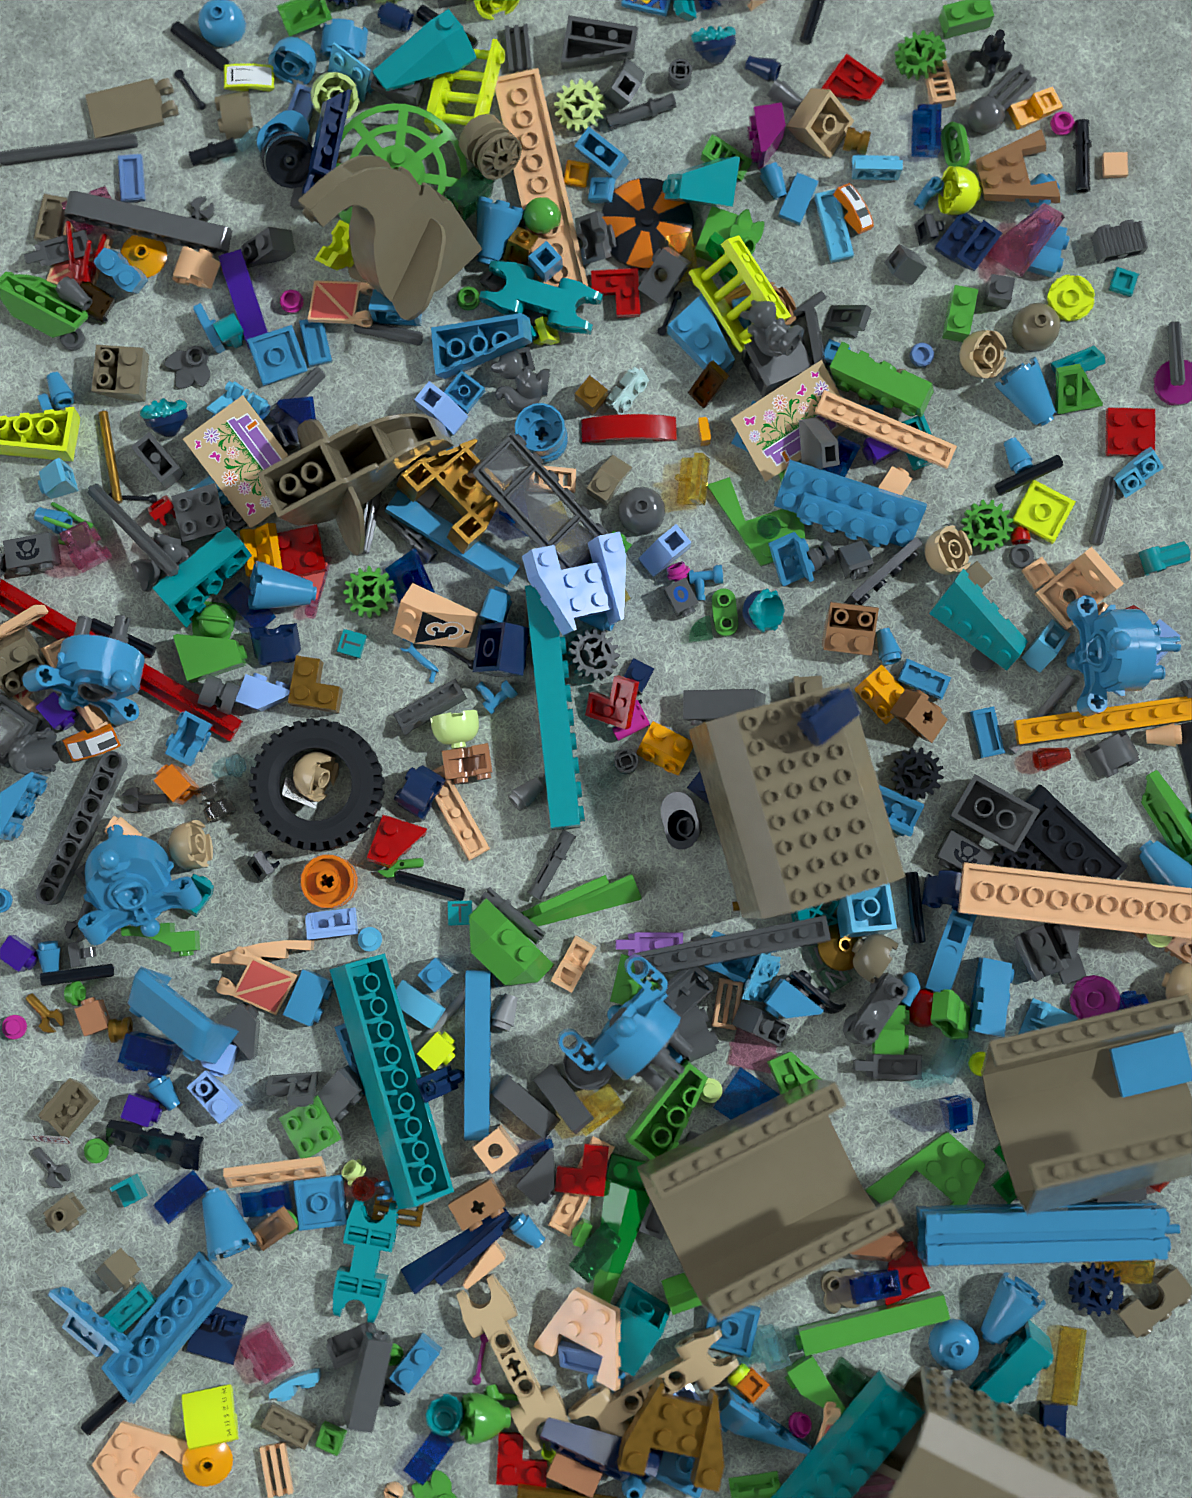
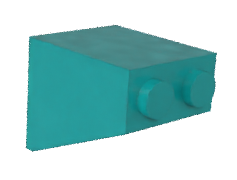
[663,157,740,207]
[615,1281,671,1377]

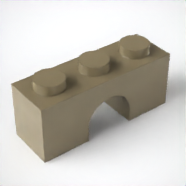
[1113,1264,1192,1338]

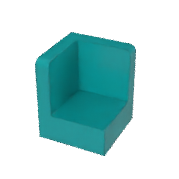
[109,1173,148,1208]

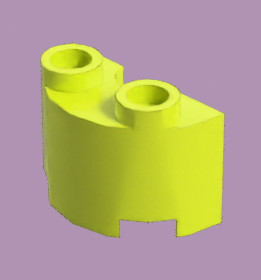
[314,220,354,271]

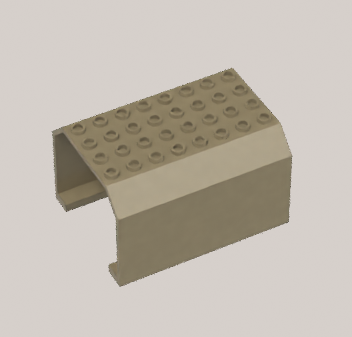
[689,682,905,919]
[981,994,1192,1215]
[637,1078,904,1321]
[876,1365,1119,1498]

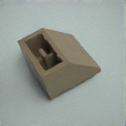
[91,345,149,402]
[0,626,48,698]

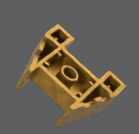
[396,438,513,554]
[617,1377,724,1492]

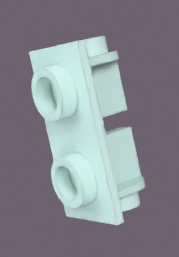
[605,367,649,415]

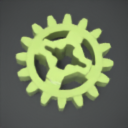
[554,79,606,133]

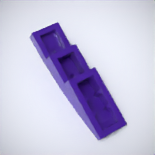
[218,249,268,349]

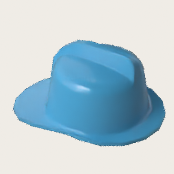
[257,110,310,151]

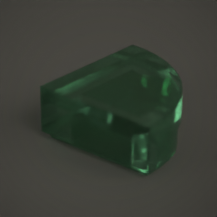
[689,615,713,643]

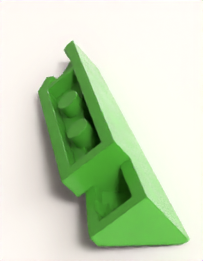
[1141,770,1192,865]
[521,874,642,927]

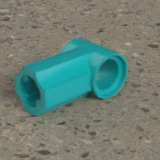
[213,313,245,349]
[1138,541,1191,576]

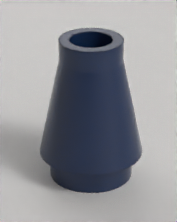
[745,56,782,82]

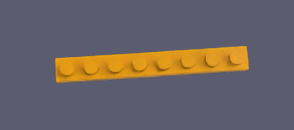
[1013,696,1192,745]

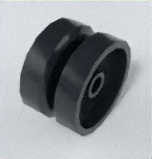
[260,130,313,189]

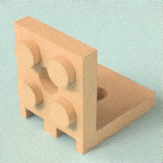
[1035,546,1124,630]

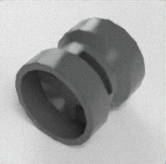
[668,59,692,90]
[806,541,837,572]
[614,749,638,775]

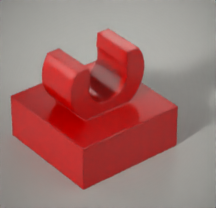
[147,494,176,526]

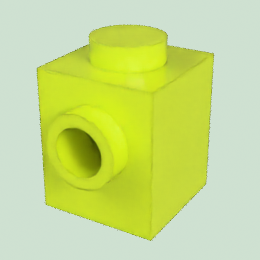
[417,1031,457,1071]

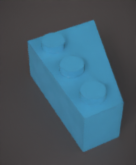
[667,294,735,373]
[969,957,1014,1037]

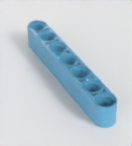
[464,970,491,1141]

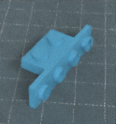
[48,1286,134,1357]

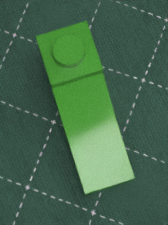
[121,923,200,956]

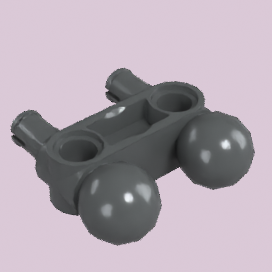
[843,972,908,1048]

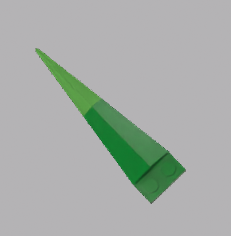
[593,1153,650,1303]

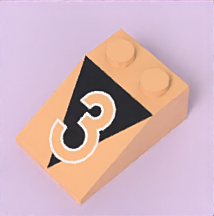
[393,583,478,648]

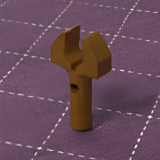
[26,993,64,1033]

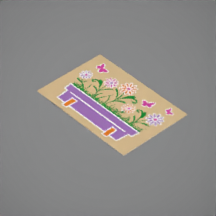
[731,360,847,482]
[183,395,288,529]

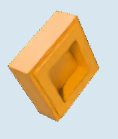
[564,160,590,188]
[697,417,711,446]

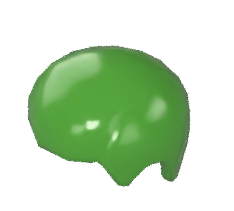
[523,197,561,234]

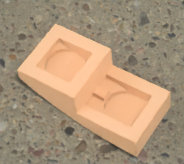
[551,936,597,993]

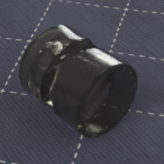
[194,780,237,824]

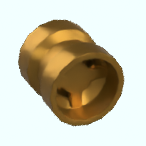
[842,127,871,155]

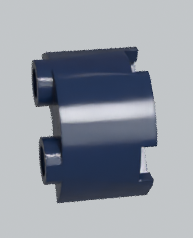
[249,623,301,665]
[394,765,446,821]
[922,870,962,911]

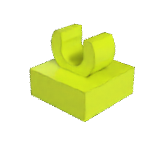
[533,317,561,345]

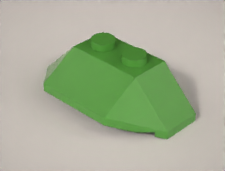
[0,271,88,338]
[469,898,554,985]

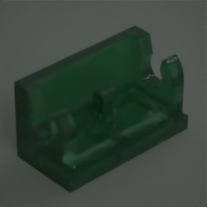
[444,166,494,221]
[569,1222,621,1283]

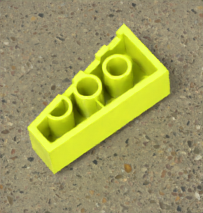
[0,407,80,462]

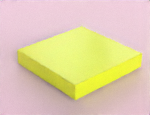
[1012,480,1076,544]

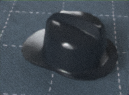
[660,792,702,850]

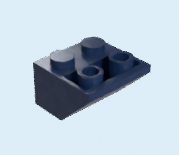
[796,687,861,747]

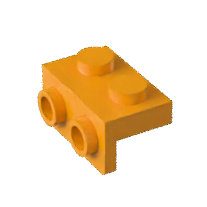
[854,664,905,724]
[636,721,693,776]

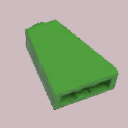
[173,634,248,684]

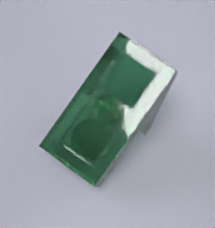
[828,1356,872,1398]

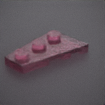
[986,203,1065,277]

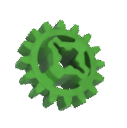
[894,30,947,80]
[960,499,1014,552]
[343,566,396,619]

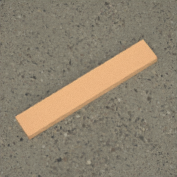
[814,390,957,469]

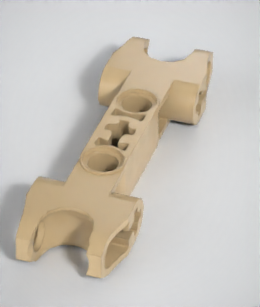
[456,1274,569,1452]
[568,1326,739,1437]

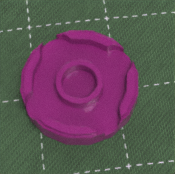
[1154,359,1192,406]
[1070,975,1120,1020]

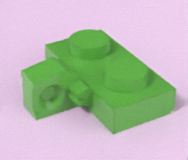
[610,954,658,1005]

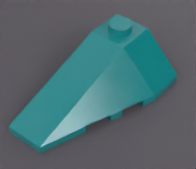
[372,9,477,91]

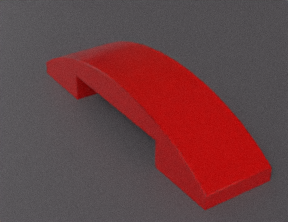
[581,414,677,443]

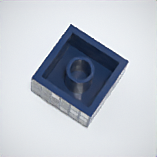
[473,622,529,677]

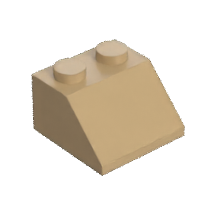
[786,88,854,159]

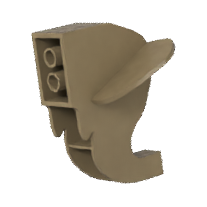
[298,155,482,321]
[257,413,454,556]

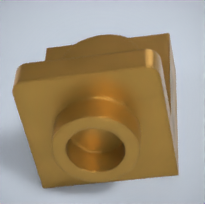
[503,227,538,266]

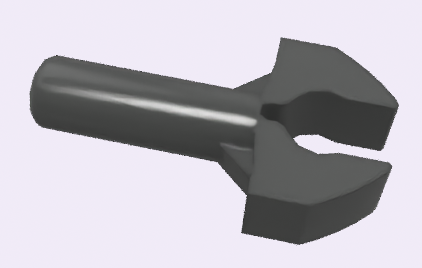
[189,196,214,220]
[122,787,169,812]
[64,900,93,942]
[33,1147,71,1188]

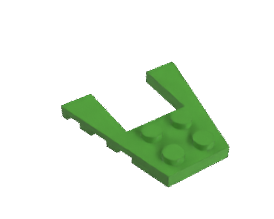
[707,461,805,567]
[865,1131,986,1205]

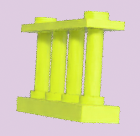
[424,39,505,134]
[688,236,791,352]

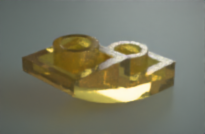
[1099,1259,1156,1284]

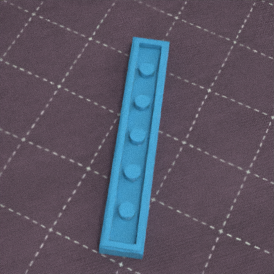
[385,491,520,587]

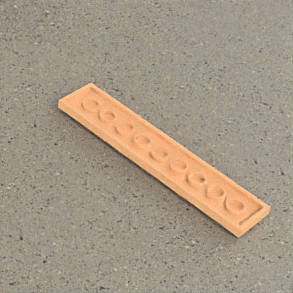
[495,68,588,287]
[958,863,1192,939]

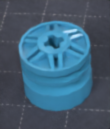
[515,403,568,463]

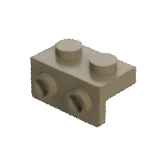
[38,1078,100,1138]

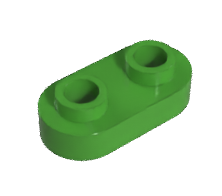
[941,122,970,168]
[711,588,738,637]

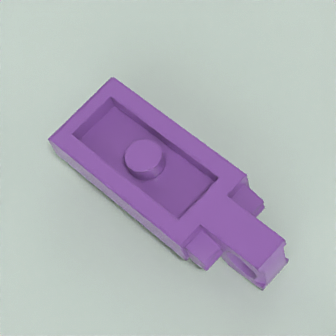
[615,932,683,956]

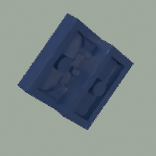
[934,213,1003,272]

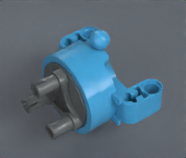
[557,954,694,1091]

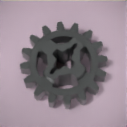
[567,628,620,682]

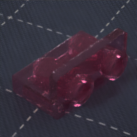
[240,1321,295,1385]

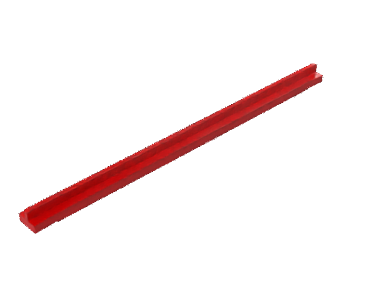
[0,579,243,742]

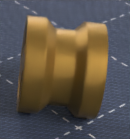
[108,1017,134,1043]

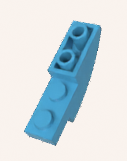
[925,909,977,992]

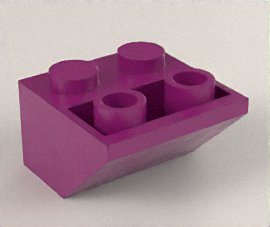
[747,102,786,170]

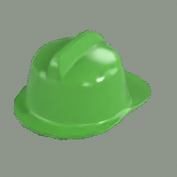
[192,601,237,639]

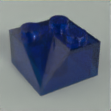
[117,1031,182,1079]

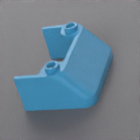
[128,967,239,1064]

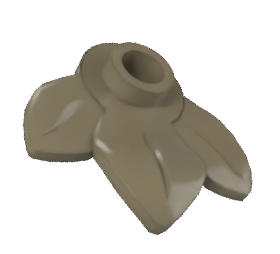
[820,1268,865,1314]

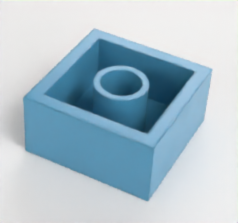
[444,370,486,414]

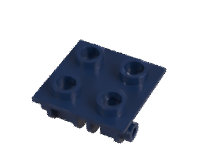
[186,1306,248,1365]

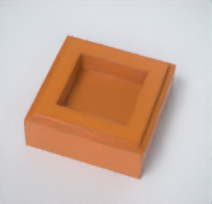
[735,1367,770,1403]

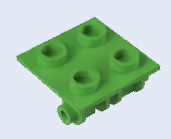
[279,1096,342,1159]

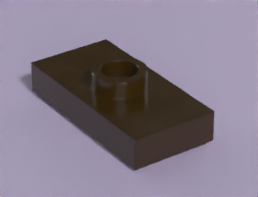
[687,360,730,409]

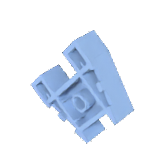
[522,532,626,636]

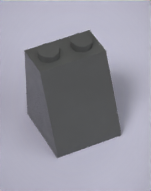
[741,336,814,398]

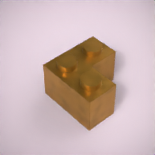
[288,655,343,713]

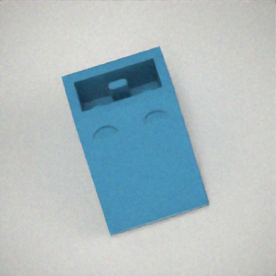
[0,772,48,841]

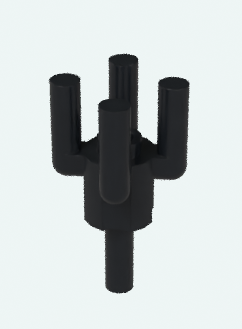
[965,29,1012,88]

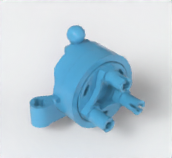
[1066,595,1181,717]
[78,825,202,946]

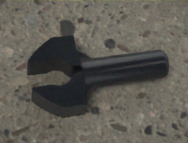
[382,1382,406,1407]

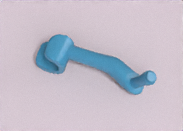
[400,639,439,683]

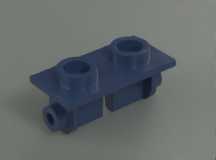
[415,1065,465,1103]

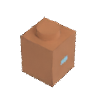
[74,997,110,1037]

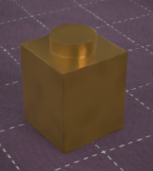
[575,375,608,415]

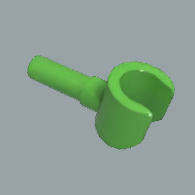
[484,1385,519,1401]

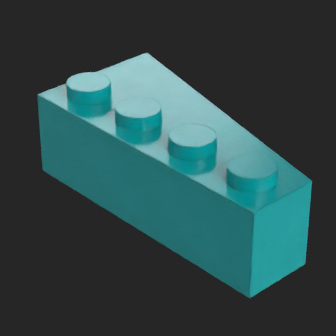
[153,526,252,628]
[929,568,1028,671]
[969,1320,1054,1404]

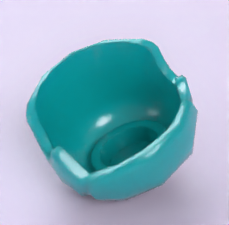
[425,1394,464,1436]

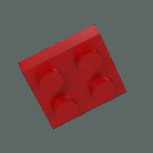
[1106,407,1155,457]
[277,524,327,577]

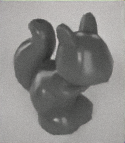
[740,300,804,357]
[490,350,550,413]
[131,532,192,592]

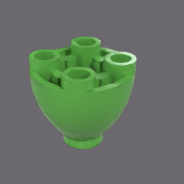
[460,1392,511,1445]

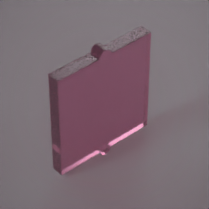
[729,1028,777,1074]

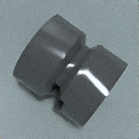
[198,674,241,715]

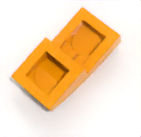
[1007,86,1063,130]

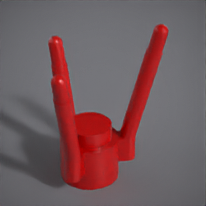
[66,221,107,282]

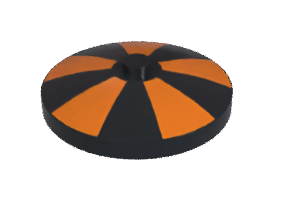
[601,178,694,271]

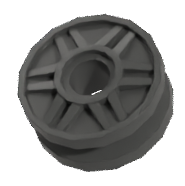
[563,1037,613,1090]

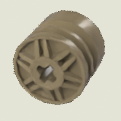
[459,114,522,180]

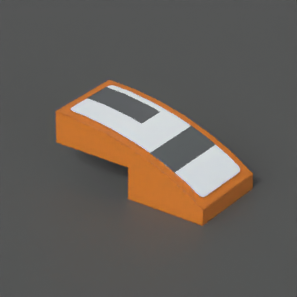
[833,183,874,234]
[62,723,121,761]

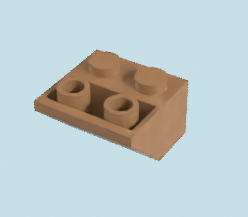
[822,602,879,656]

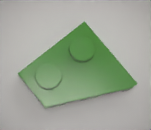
[1055,364,1103,414]
[767,1051,821,1094]

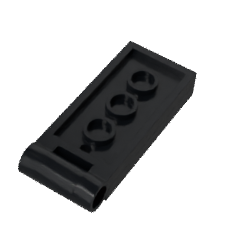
[1023,784,1128,880]

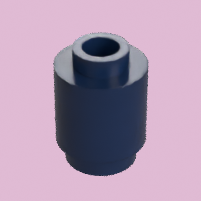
[377,1,414,33]

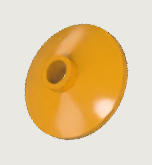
[121,235,167,278]
[182,1442,233,1487]

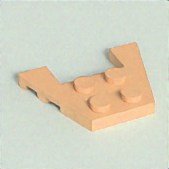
[533,1287,621,1391]
[92,1421,188,1498]

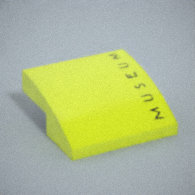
[182,1384,239,1450]

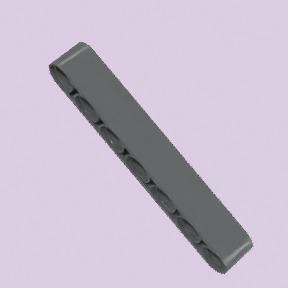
[64,191,233,254]
[36,751,128,905]

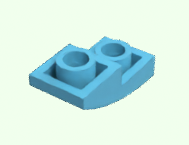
[1114,446,1164,498]
[396,980,446,1029]
[269,1368,321,1402]

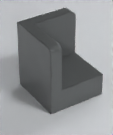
[884,244,927,285]

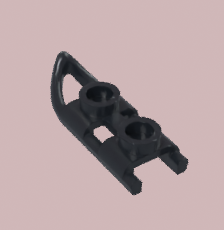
[785,970,846,1014]

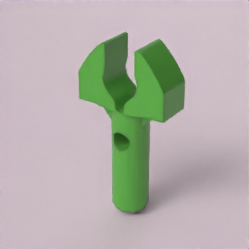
[378,858,424,878]

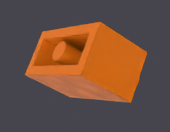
[153,764,201,805]

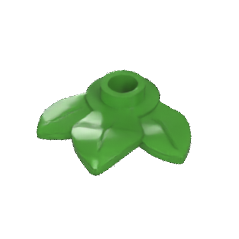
[729,209,765,254]
[412,1469,457,1498]

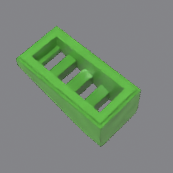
[700,134,752,182]

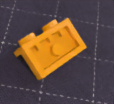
[240,523,282,577]

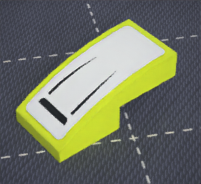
[224,64,274,92]

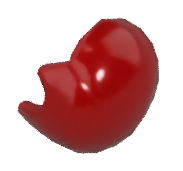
[906,989,934,1028]

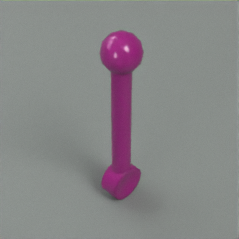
[472,1333,489,1385]

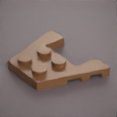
[976,129,1060,204]

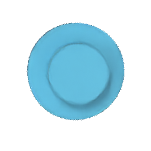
[358,927,382,951]

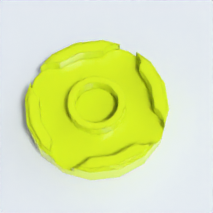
[1047,274,1095,322]

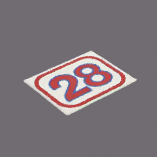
[30,1135,73,1144]

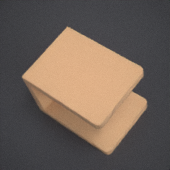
[473,1124,520,1174]

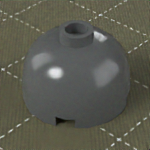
[618,487,666,535]

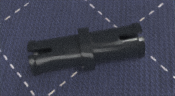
[188,137,238,166]

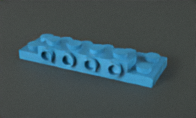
[774,460,927,547]
[101,1251,233,1404]

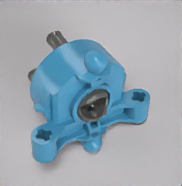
[23,615,145,726]

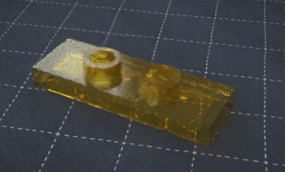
[1051,1325,1087,1406]

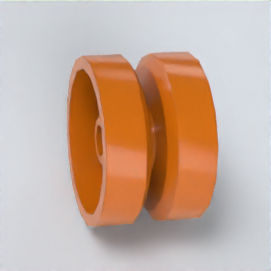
[301,855,358,908]

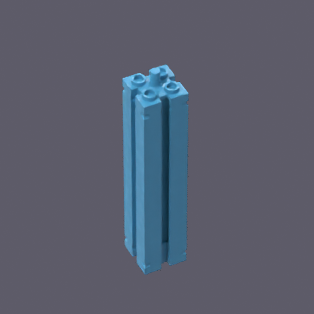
[916,1200,1180,1266]

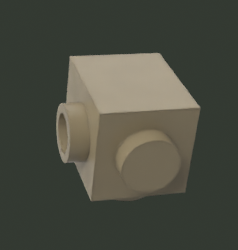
[43,1192,87,1233]
[95,1248,141,1294]

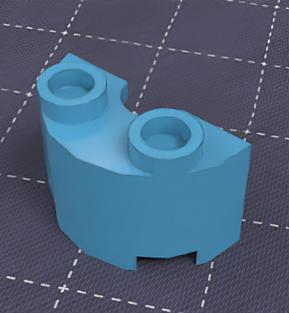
[320,19,368,59]
[165,711,213,767]

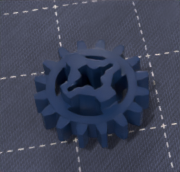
[1068,1262,1124,1317]

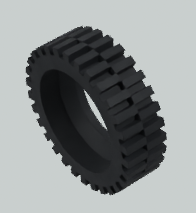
[249,718,385,852]

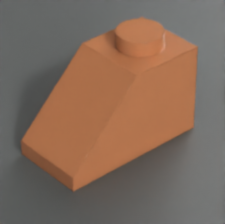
[850,1230,908,1262]

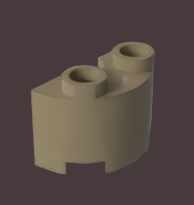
[215,91,255,140]

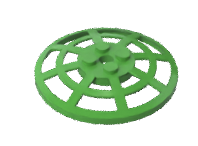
[336,104,468,224]

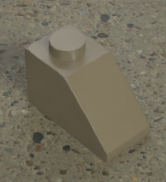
[587,455,633,507]

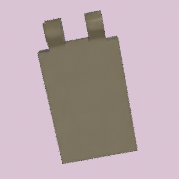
[85,78,179,138]

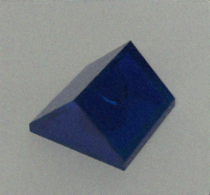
[385,548,436,603]

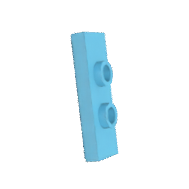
[814,189,854,263]

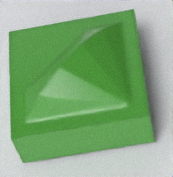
[572,1217,592,1248]
[315,1421,347,1456]

